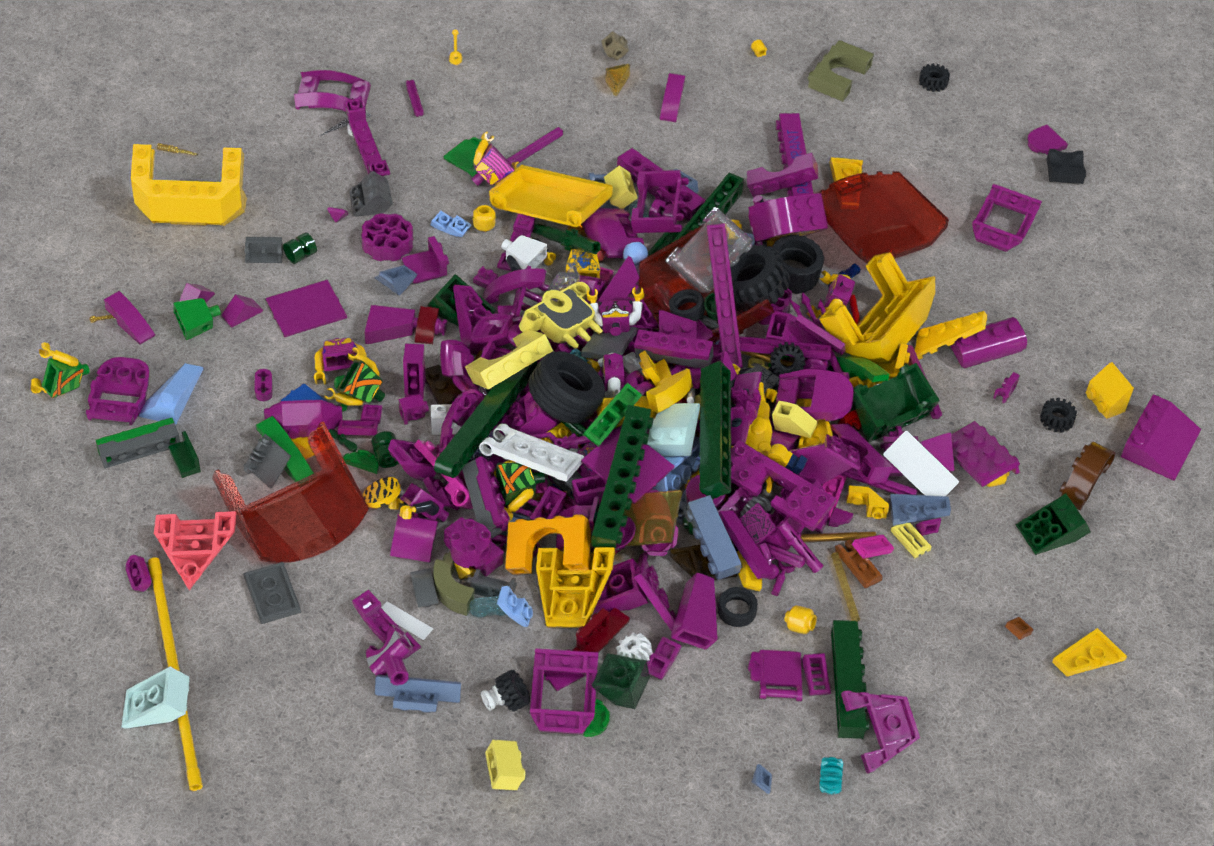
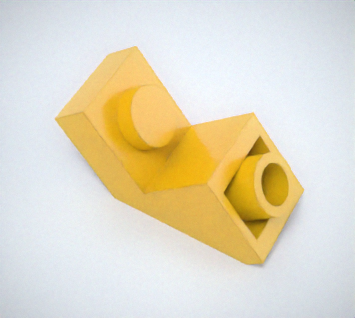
[846,485,889,519]

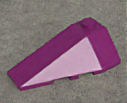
[453,285,498,355]

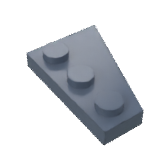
[889,494,951,526]

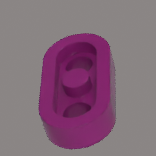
[125,555,151,592]

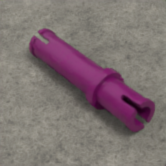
[776,519,823,573]

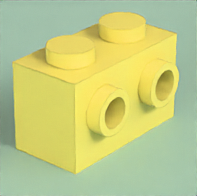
[604,166,638,209]
[485,740,525,790]

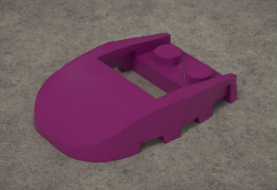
[86,357,149,425]
[773,369,854,421]
[439,389,498,463]

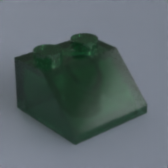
[592,653,650,709]

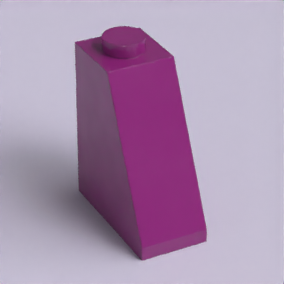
[364,305,418,344]

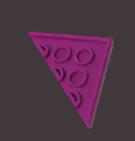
[634,552,676,631]

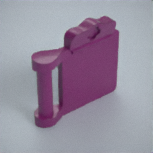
[747,650,802,701]

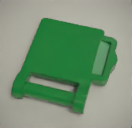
[444,137,482,177]

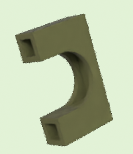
[807,40,874,101]

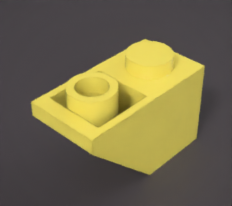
[772,401,817,438]

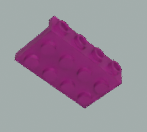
[951,421,1020,487]

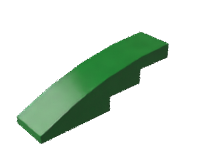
[835,354,890,382]
[583,383,642,447]
[256,416,317,488]

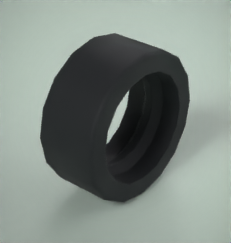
[669,289,705,321]
[718,587,758,627]

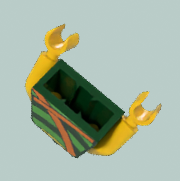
[324,347,385,406]
[494,460,545,522]

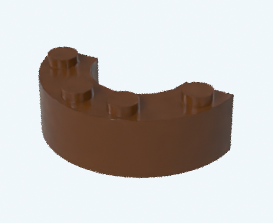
[1059,441,1116,511]

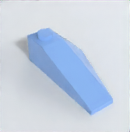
[139,363,203,425]

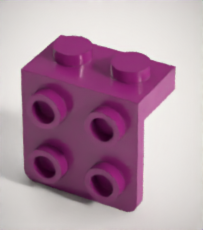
[402,236,449,284]

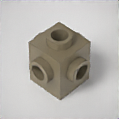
[601,31,629,60]

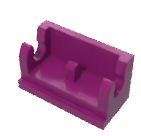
[717,487,752,518]

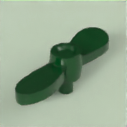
[328,429,357,452]

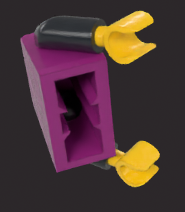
[388,483,449,523]

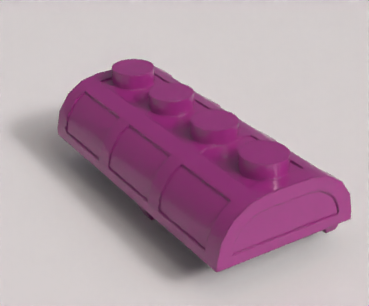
[950,317,1027,369]

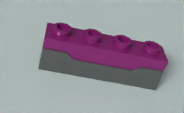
[634,329,713,368]
[462,456,510,538]

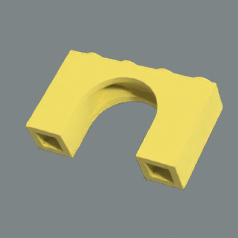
[465,329,553,389]

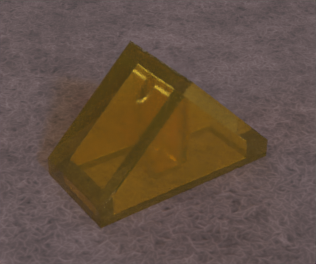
[605,64,631,96]

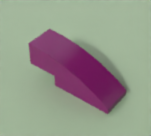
[660,73,685,123]
[104,291,155,345]

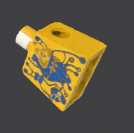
[565,249,600,282]

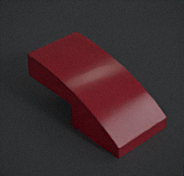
[415,306,439,345]

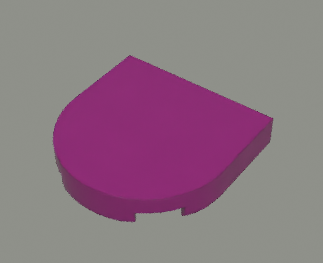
[1027,124,1068,155]

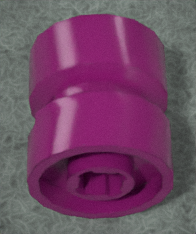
[649,199,680,217]
[623,370,656,396]

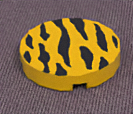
[362,477,401,508]

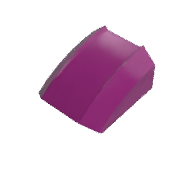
[388,439,436,481]

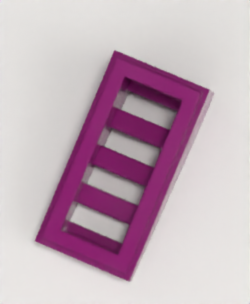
[802,653,831,696]

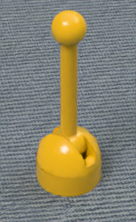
[449,29,462,65]

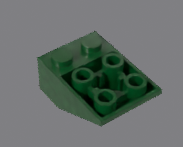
[1015,493,1091,555]

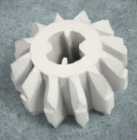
[616,632,653,669]

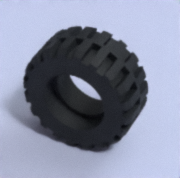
[729,245,790,313]

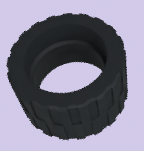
[772,235,825,294]

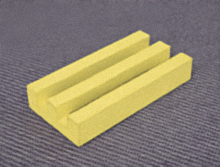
[891,523,932,558]

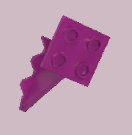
[789,434,860,485]

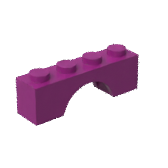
[747,153,818,197]
[830,424,893,484]

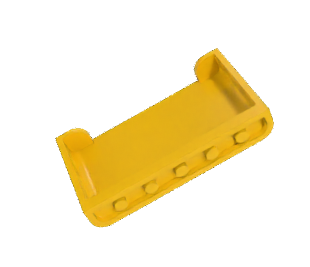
[489,165,613,227]

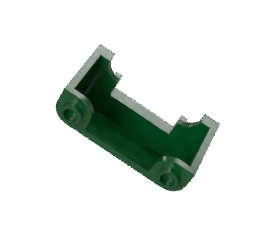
[853,363,940,442]

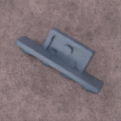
[375,675,461,713]

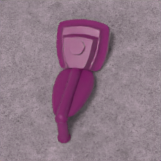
[471,314,567,358]
[440,340,484,394]

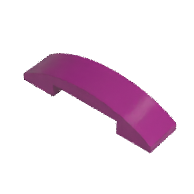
[497,213,535,271]
[483,268,546,304]
[352,589,421,660]

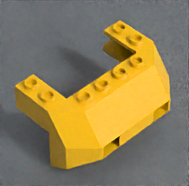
[131,144,247,226]
[819,252,935,363]

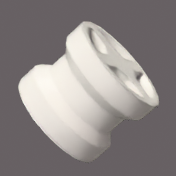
[481,685,504,711]

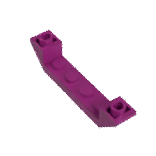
[344,98,390,176]

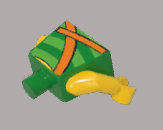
[31,342,90,398]

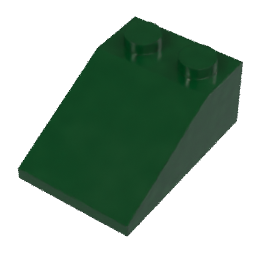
[427,274,496,327]

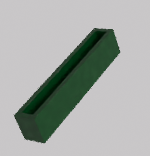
[831,620,869,739]

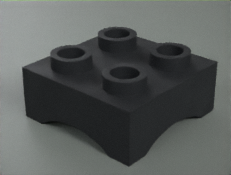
[1047,149,1086,184]

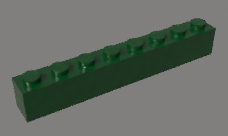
[699,360,731,500]

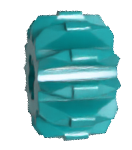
[819,757,843,794]

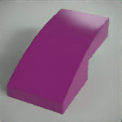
[643,637,682,680]

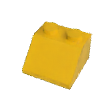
[1086,362,1134,419]

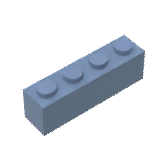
[685,495,742,580]

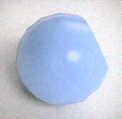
[623,242,648,266]

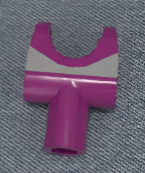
[365,625,413,686]

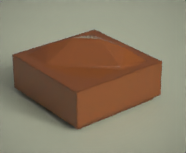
[1005,617,1033,640]

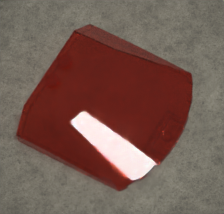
[819,171,949,264]

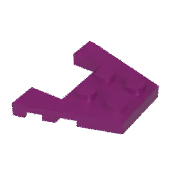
[841,691,920,774]

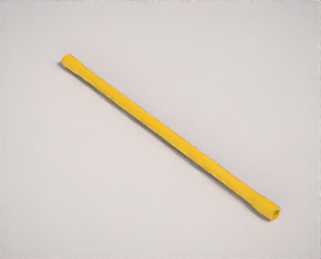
[148,557,203,791]

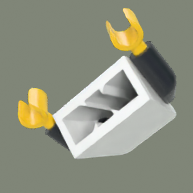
[502,235,556,272]

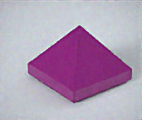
[327,207,349,222]

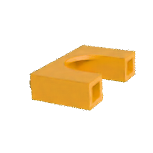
[505,514,591,575]

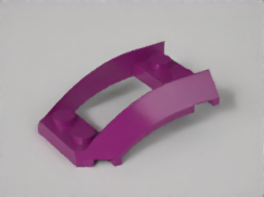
[294,70,371,112]
[972,184,1042,252]
[530,648,598,735]

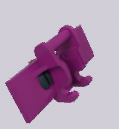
[731,372,762,446]

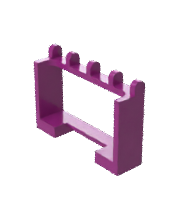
[631,170,689,233]

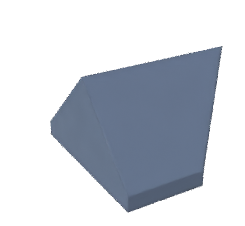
[374,265,417,296]

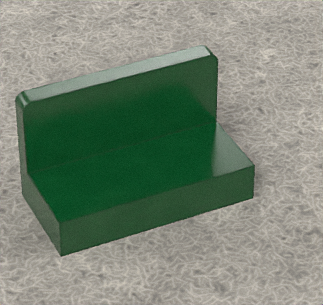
[168,431,201,478]

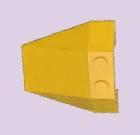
[536,547,615,628]

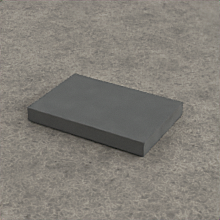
[581,327,637,360]
[243,562,301,625]

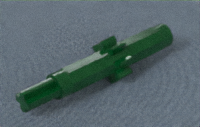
[532,223,601,254]

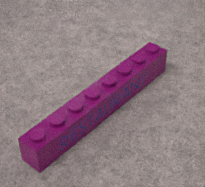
[775,113,814,197]

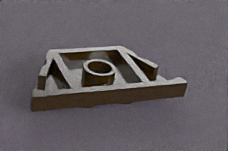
[669,539,738,580]

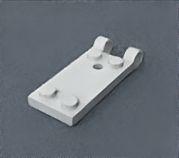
[479,424,584,482]

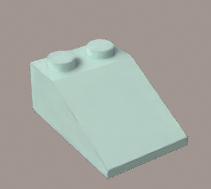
[647,403,700,456]
[121,667,190,728]

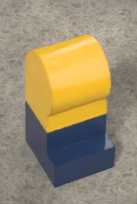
[767,444,808,475]

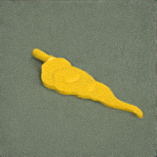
[745,382,773,493]

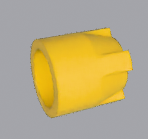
[751,39,767,57]

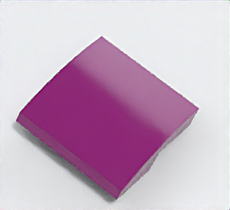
[390,515,438,562]

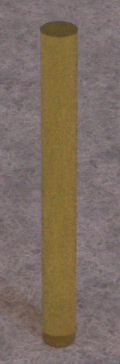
[831,552,860,621]

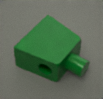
[173,298,221,341]

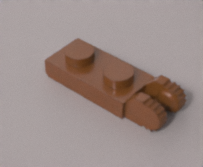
[835,539,882,589]

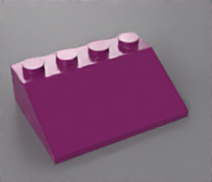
[1121,394,1201,481]

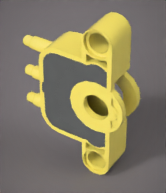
[519,282,603,349]

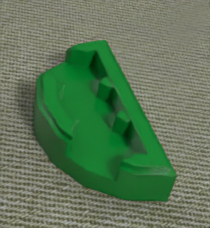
[341,449,379,474]
[584,699,610,737]

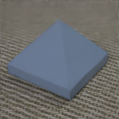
[752,764,772,794]

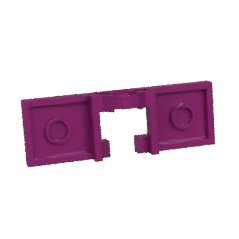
[731,440,836,531]

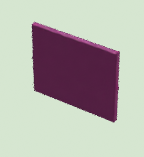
[265,280,347,338]
[581,425,675,504]

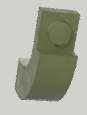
[433,551,475,616]

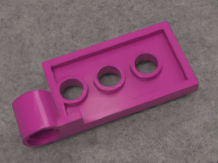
[414,439,473,509]

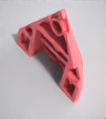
[154,511,237,590]

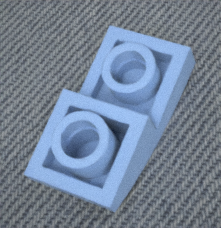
[431,211,472,237]
[497,586,533,627]

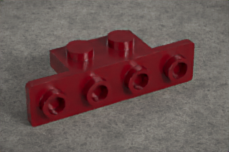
[572,608,630,653]

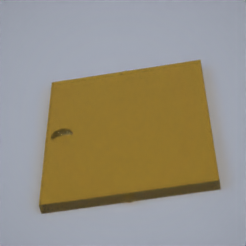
[613,490,682,546]

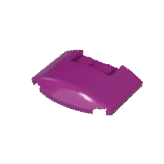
[582,208,644,258]

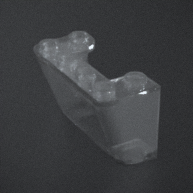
[665,207,753,293]

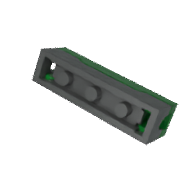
[96,417,180,469]

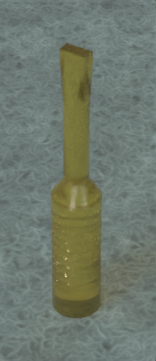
[157,143,198,156]

